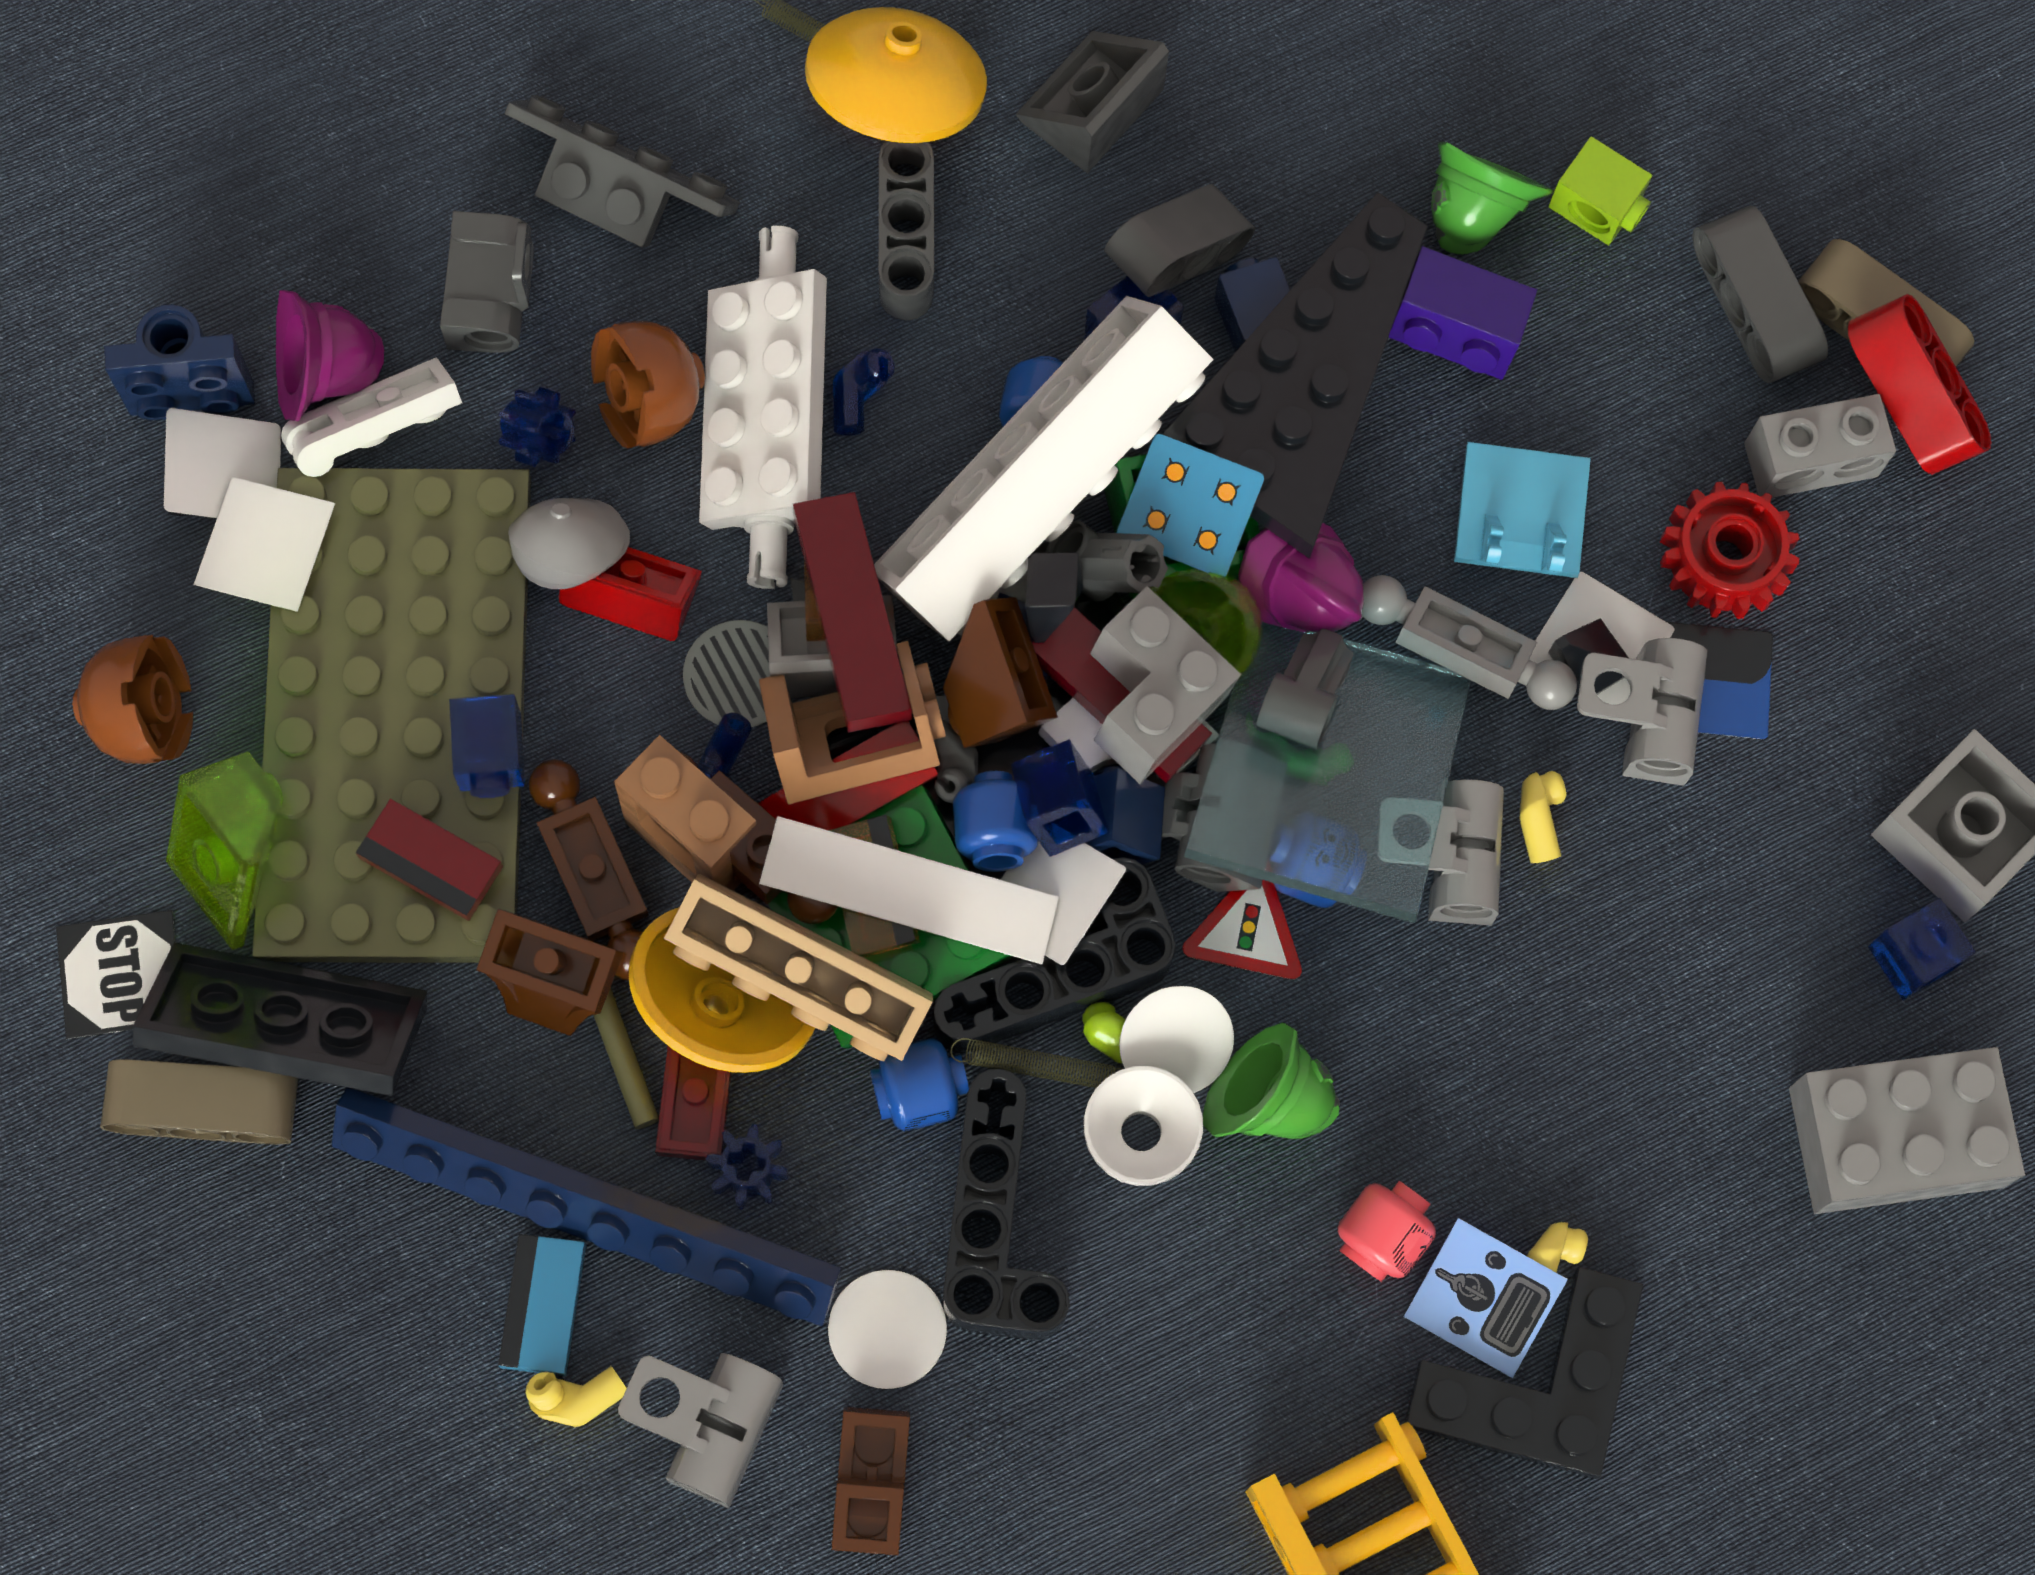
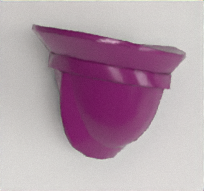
[276,290,384,421]
[1238,522,1364,632]

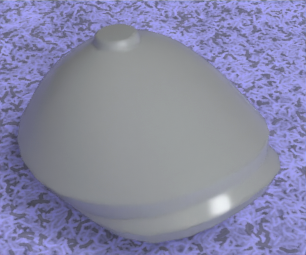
[508,498,630,589]

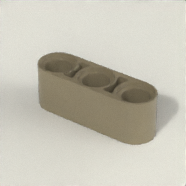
[1798,239,1975,368]
[100,1059,299,1145]

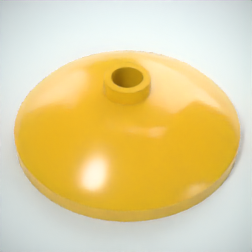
[805,7,987,143]
[629,907,815,1073]

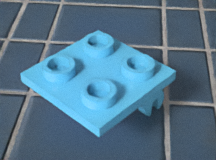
[1454,442,1591,578]

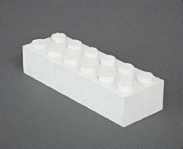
[874,296,1214,641]

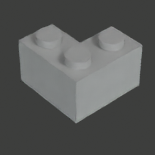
[1090,586,1242,784]

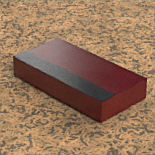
[356,799,503,921]

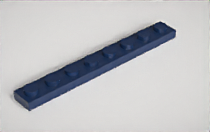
[331,1087,842,1327]

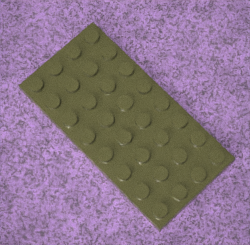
[253,468,531,963]

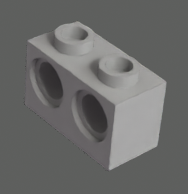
[1744,394,1896,498]

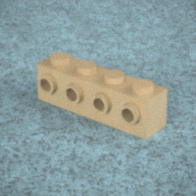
[664,873,933,1061]

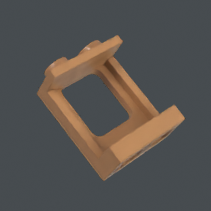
[759,641,946,805]
[614,735,757,891]

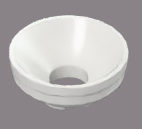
[1084,1066,1203,1186]

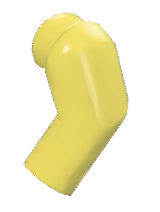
[1519,771,1566,863]
[1527,1222,1588,1273]
[525,1366,627,1427]

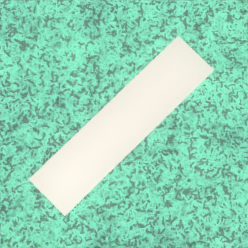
[759,816,1059,964]

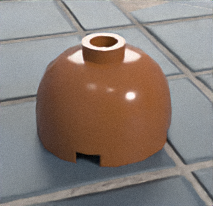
[591,321,705,448]
[72,634,193,764]

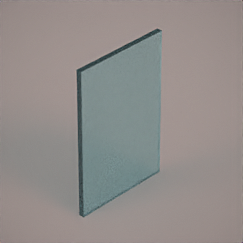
[1184,614,1471,924]

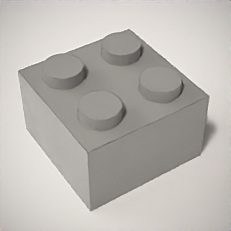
[1871,729,2035,923]

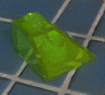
[166,751,283,950]

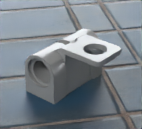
[1577,638,1707,786]
[1376,779,1504,926]
[618,1353,783,1509]

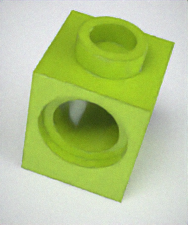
[1548,136,1653,246]

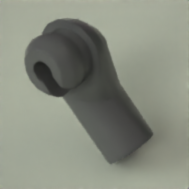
[915,718,978,803]

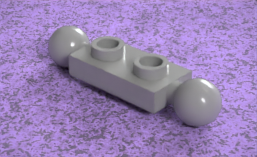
[1362,575,1577,710]

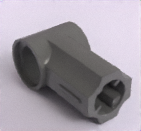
[1045,520,1168,602]
[1256,628,1354,750]

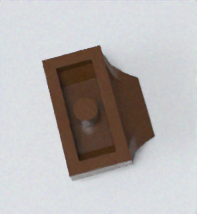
[476,909,624,1036]

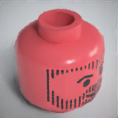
[1338,1181,1436,1282]

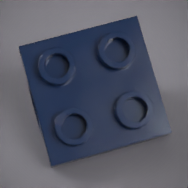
[104,304,255,420]

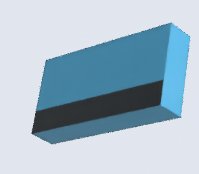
[498,1234,586,1376]

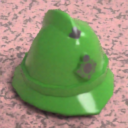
[1431,142,1553,255]
[1203,1023,1340,1139]

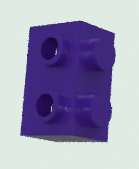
[1388,246,1538,380]

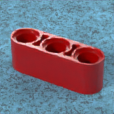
[1848,294,1992,475]

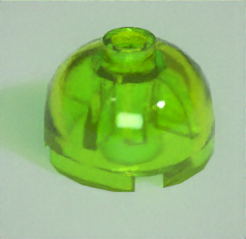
[1150,568,1263,680]

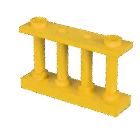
[1245,1412,1479,1575]

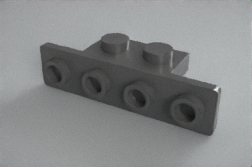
[504,95,740,248]

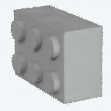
[1789,1047,2025,1214]

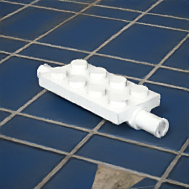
[699,226,827,589]

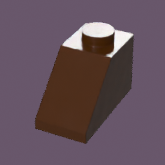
[943,597,1058,748]

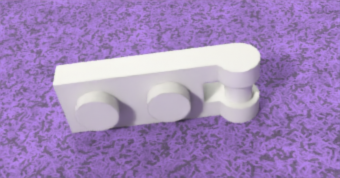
[281,357,462,477]

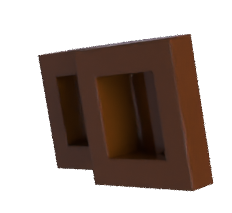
[831,1407,911,1556]

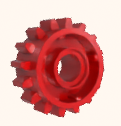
[1660,482,1800,619]

